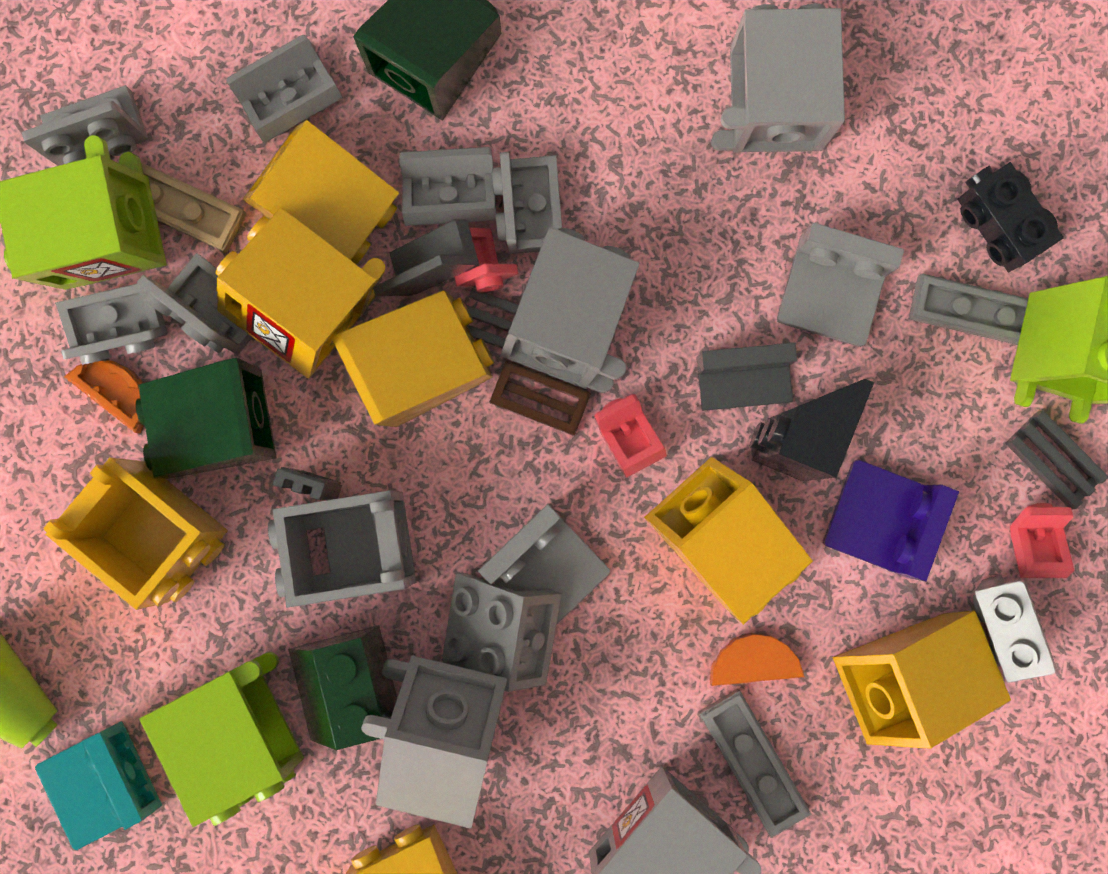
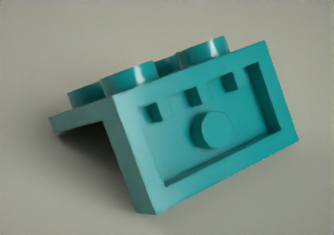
[35,721,162,850]

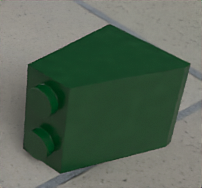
[353,0,502,121]
[136,358,277,479]
[288,625,397,750]

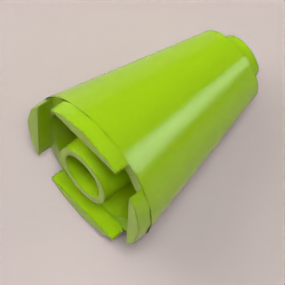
[0,632,58,749]

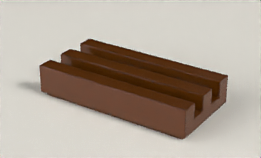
[489,360,591,436]

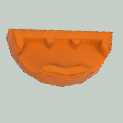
[64,360,144,434]
[710,633,805,686]

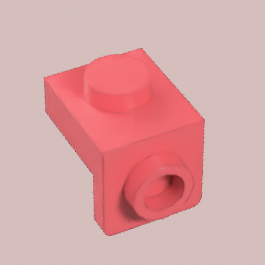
[455,227,519,293]
[594,394,667,478]
[1010,503,1075,578]

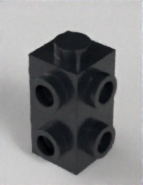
[957,162,1064,273]

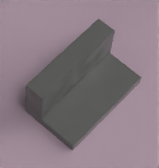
[373,219,479,296]
[696,343,797,411]

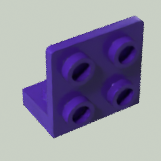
[823,460,959,582]

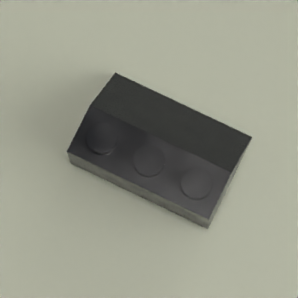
[749,379,874,481]

